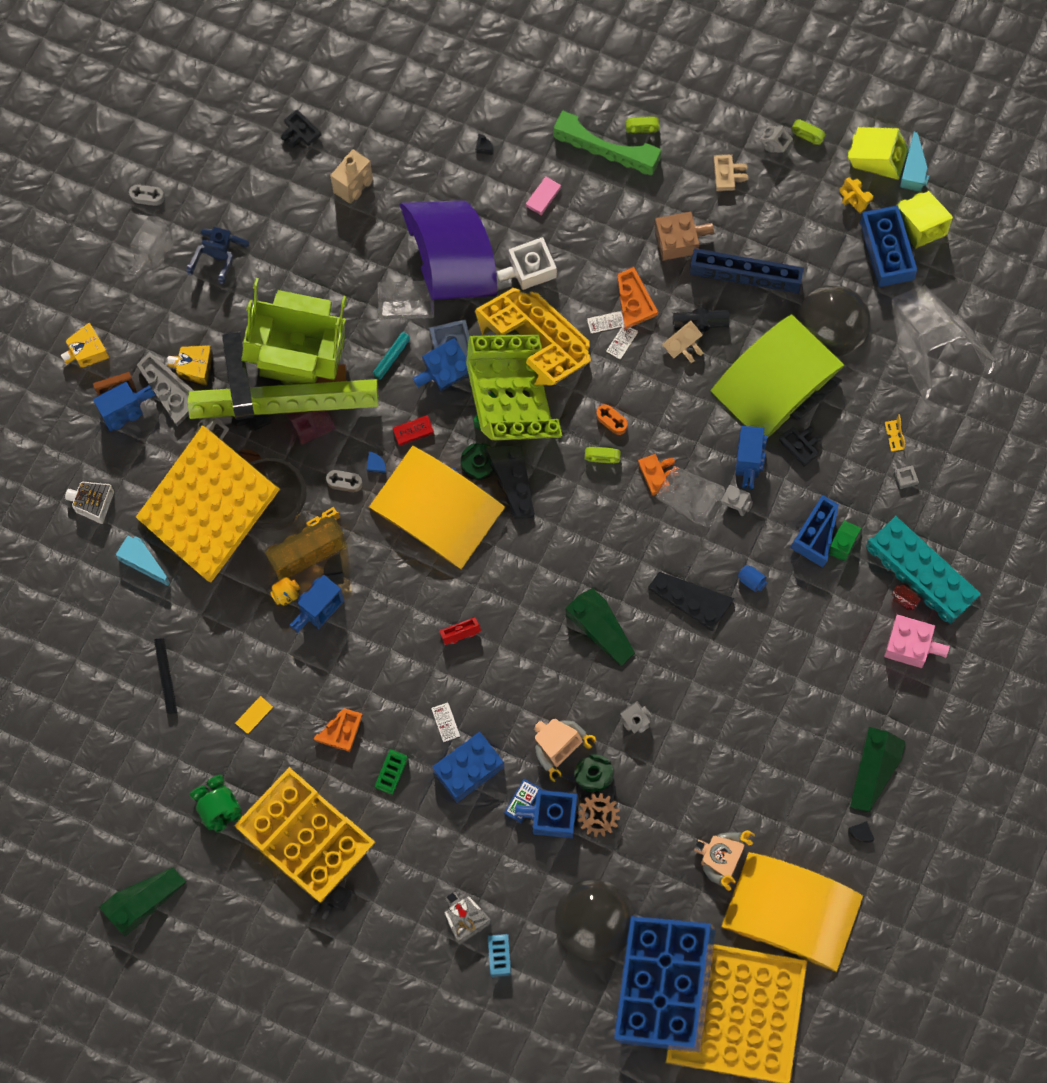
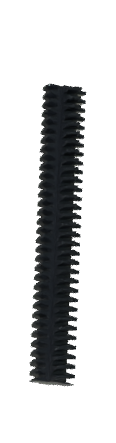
[154,638,177,714]

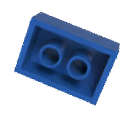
[432,732,504,803]

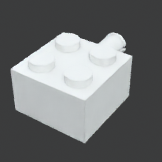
[496,237,557,290]

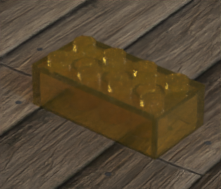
[265,515,347,581]

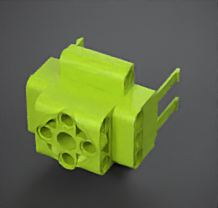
[242,278,347,385]

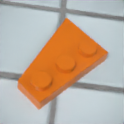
[617,267,658,329]

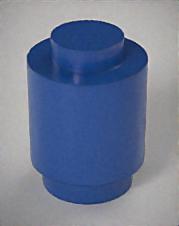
[738,565,767,592]

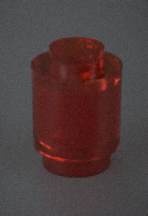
[891,584,921,611]

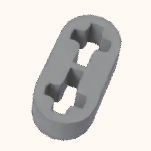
[129,185,164,206]
[326,470,362,492]

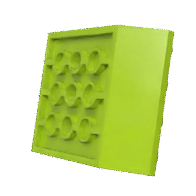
[466,335,562,440]

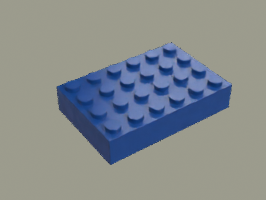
[614,916,716,1052]

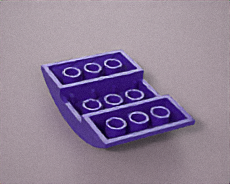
[400,200,497,300]

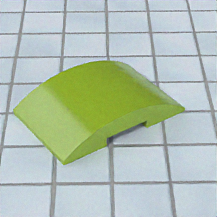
[711,314,844,438]

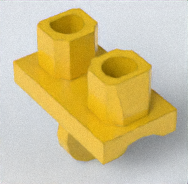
[839,177,873,213]

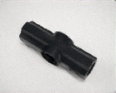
[673,308,730,332]

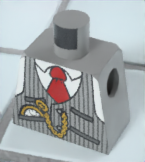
[445,892,491,945]

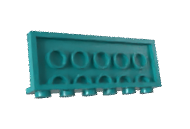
[866,516,981,624]

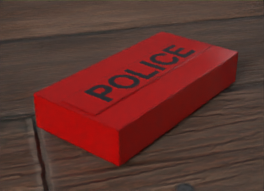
[392,415,434,446]

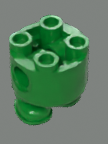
[189,775,243,832]

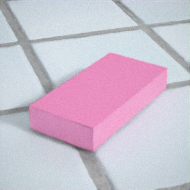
[526,177,561,215]

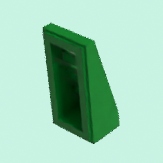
[374,749,409,795]

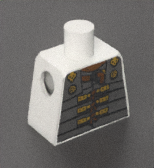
[65,482,114,524]

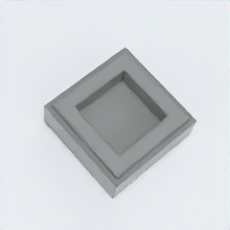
[894,465,919,489]

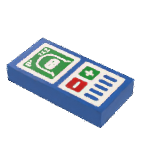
[504,779,541,824]

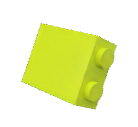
[848,127,909,179]
[896,191,953,249]

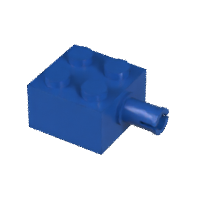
[413,338,469,391]
[93,382,155,432]
[735,426,767,489]
[289,575,344,633]
[515,790,577,839]

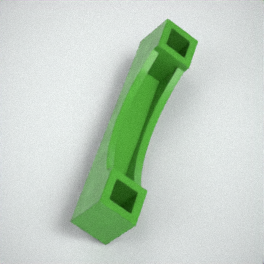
[553,110,662,175]

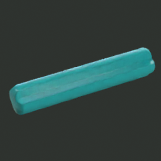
[373,332,410,380]

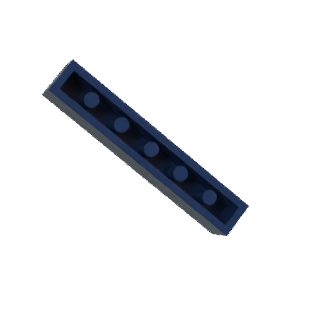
[690,248,804,294]

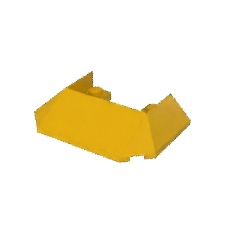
[475,288,590,385]

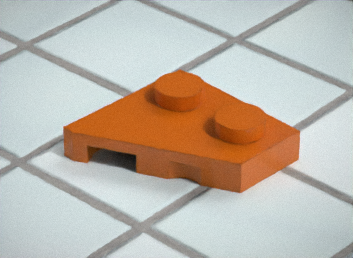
[314,708,363,752]

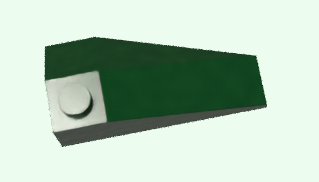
[566,588,635,667]
[849,727,905,812]
[99,867,186,937]

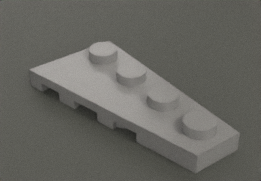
[137,352,194,426]

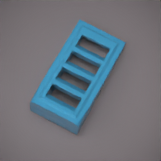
[488,934,511,977]

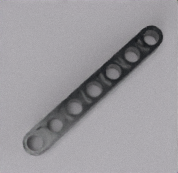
[222,331,255,420]

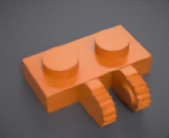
[638,454,680,496]

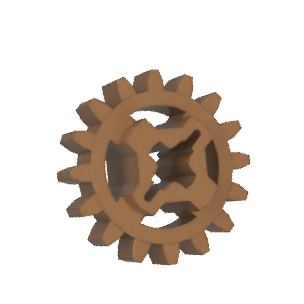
[577,793,620,837]

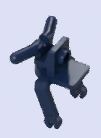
[186,227,249,284]

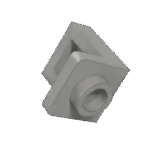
[721,485,753,516]

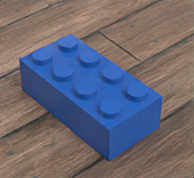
[860,205,917,287]

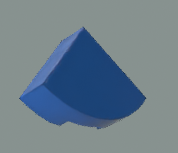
[367,452,386,473]

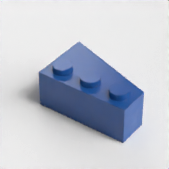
[790,495,839,568]

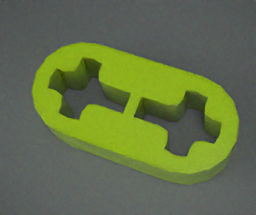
[625,117,660,133]
[791,120,826,145]
[584,447,621,463]

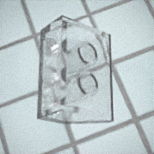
[378,281,435,319]

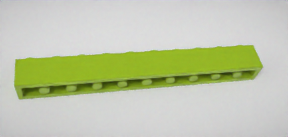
[187,379,379,419]

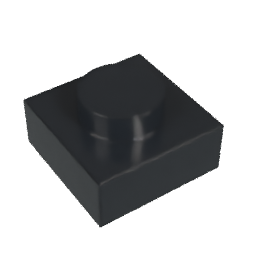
[594,785,616,806]

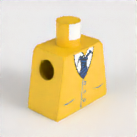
[61,323,109,368]
[167,346,213,386]

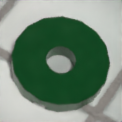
[460,443,495,480]
[574,754,614,792]

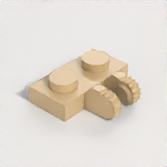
[714,155,748,191]
[662,321,704,363]

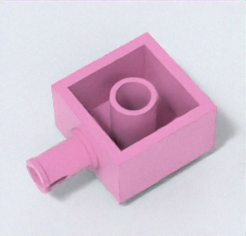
[884,615,950,668]

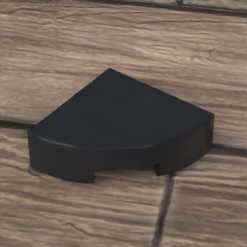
[476,134,494,155]
[323,553,343,576]
[848,821,875,842]

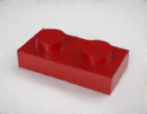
[439,617,482,645]

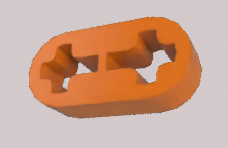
[597,404,628,435]

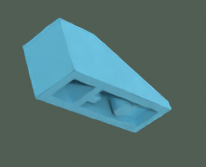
[900,132,929,192]
[116,536,170,586]

